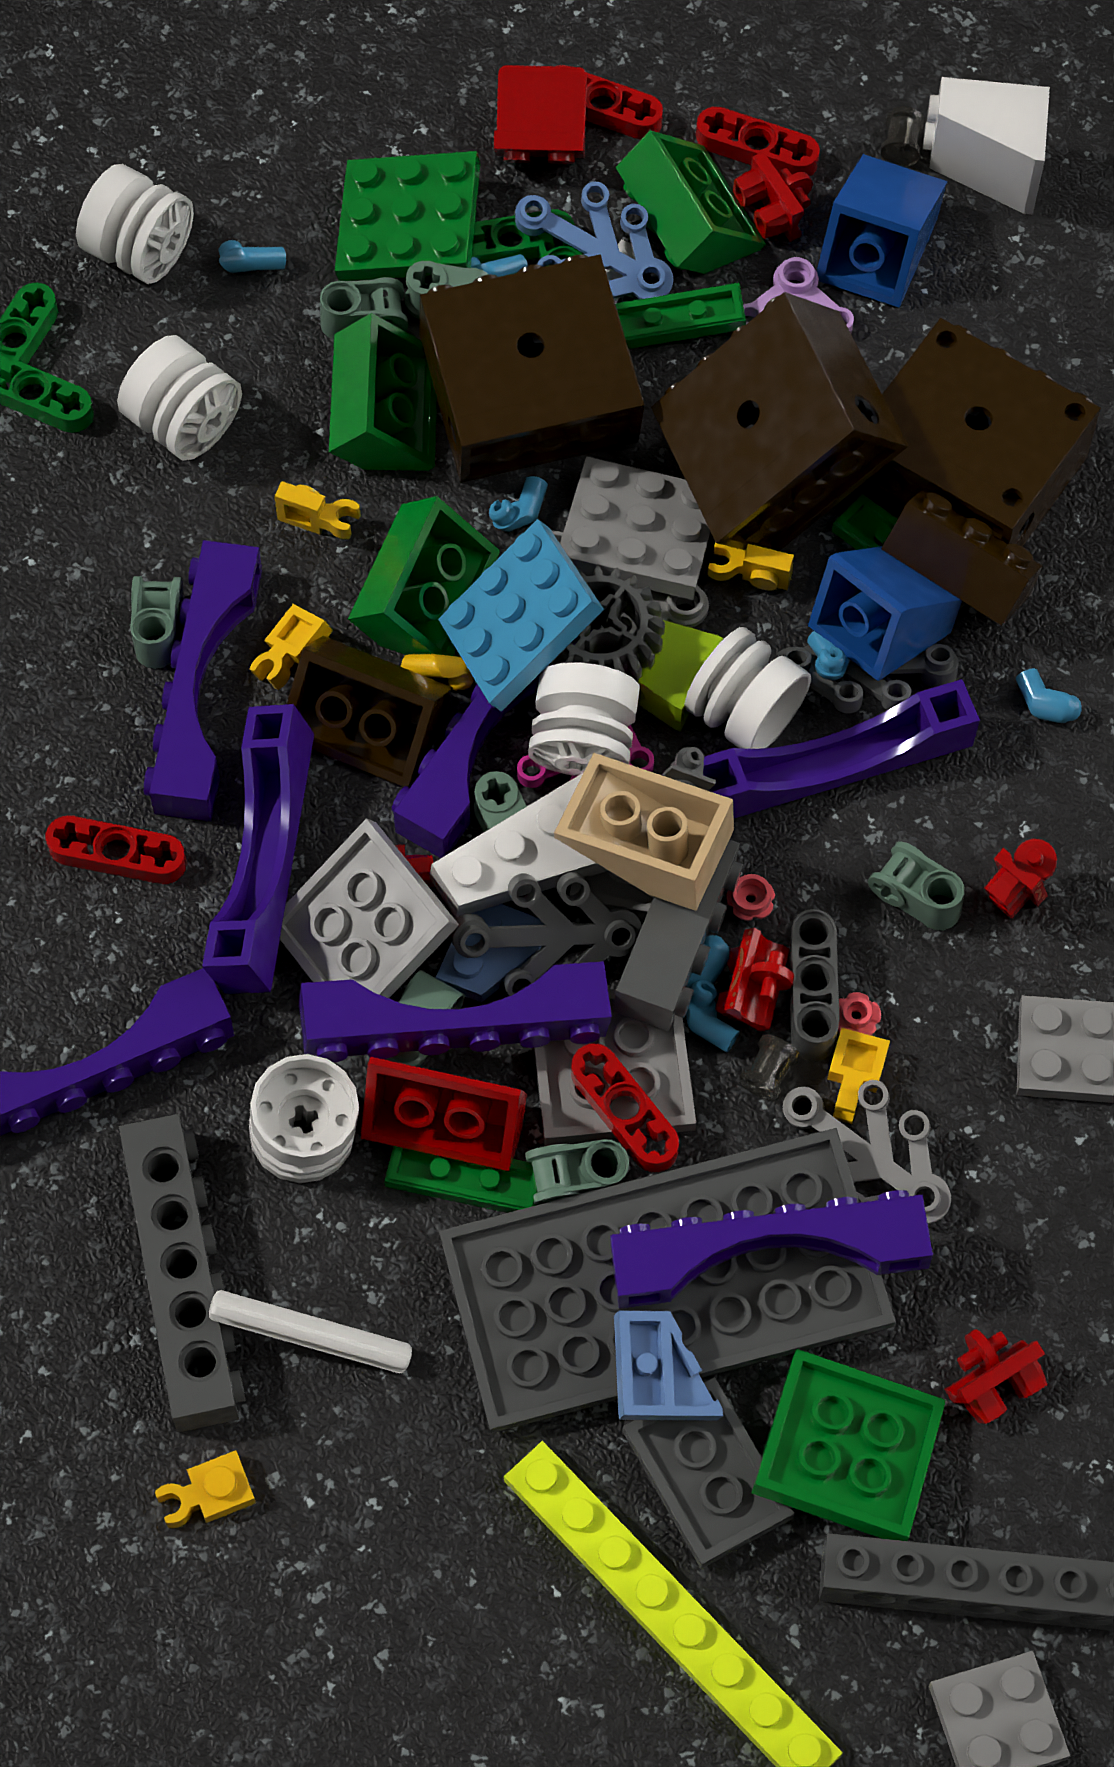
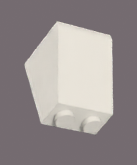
[923,77,1050,215]

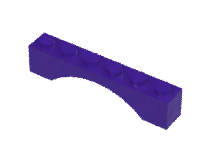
[144,540,262,822]
[392,628,599,858]
[703,679,980,818]
[202,704,314,994]
[299,961,612,1063]
[0,968,235,1136]
[610,1190,933,1309]

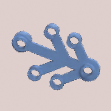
[515,182,673,299]

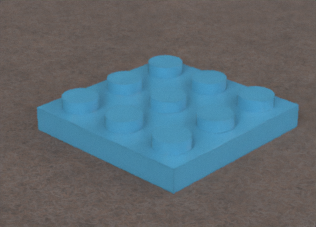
[438,519,604,712]

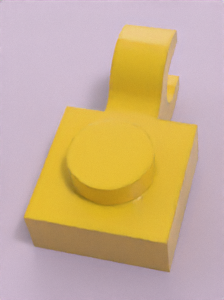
[274,481,361,539]
[708,542,794,590]
[827,1028,890,1124]

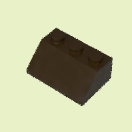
[881,490,1042,626]
[287,636,453,787]

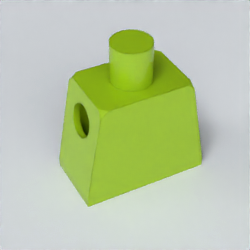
[637,620,723,731]

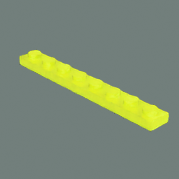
[504,1441,843,1767]

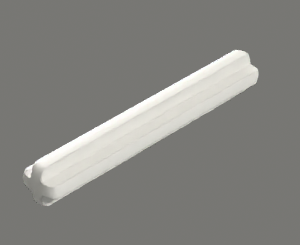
[209,1290,412,1374]

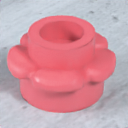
[726,874,775,921]
[838,992,881,1035]

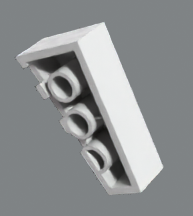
[429,773,608,918]

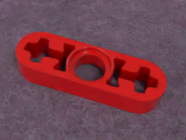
[558,65,663,139]
[696,107,820,176]
[45,815,187,884]
[571,1043,679,1172]

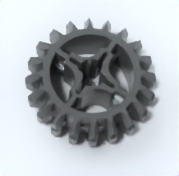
[548,565,665,682]

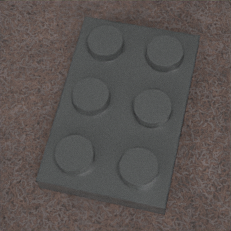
[623,1377,794,1569]

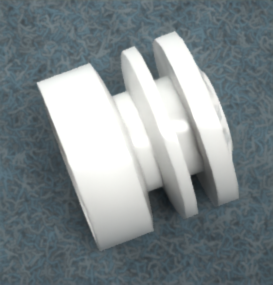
[76,164,194,284]
[117,335,242,461]
[684,627,812,749]
[528,662,640,776]
[249,1054,359,1183]

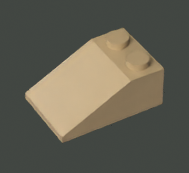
[554,753,734,911]

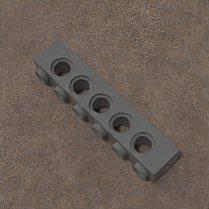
[119,1114,246,1433]
[819,1533,1114,1631]

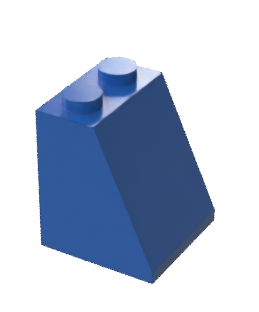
[816,154,948,308]
[808,546,962,681]

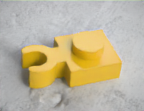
[250,604,333,690]
[155,1450,256,1528]

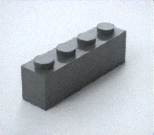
[612,840,744,1032]

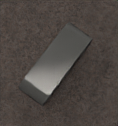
[788,909,839,1062]

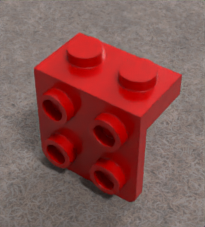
[494,65,587,164]

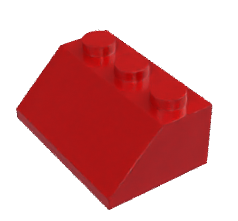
[361,1057,527,1171]

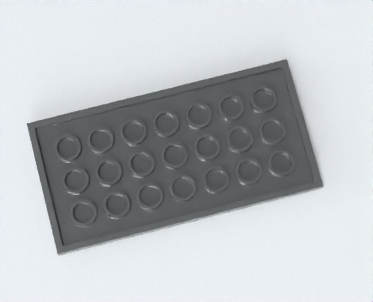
[439,1128,896,1433]

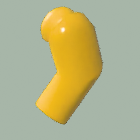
[401,654,474,691]

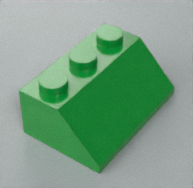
[615,130,766,274]
[329,313,437,471]
[348,496,500,656]

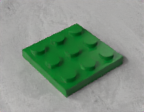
[335,151,480,281]
[751,1349,946,1541]

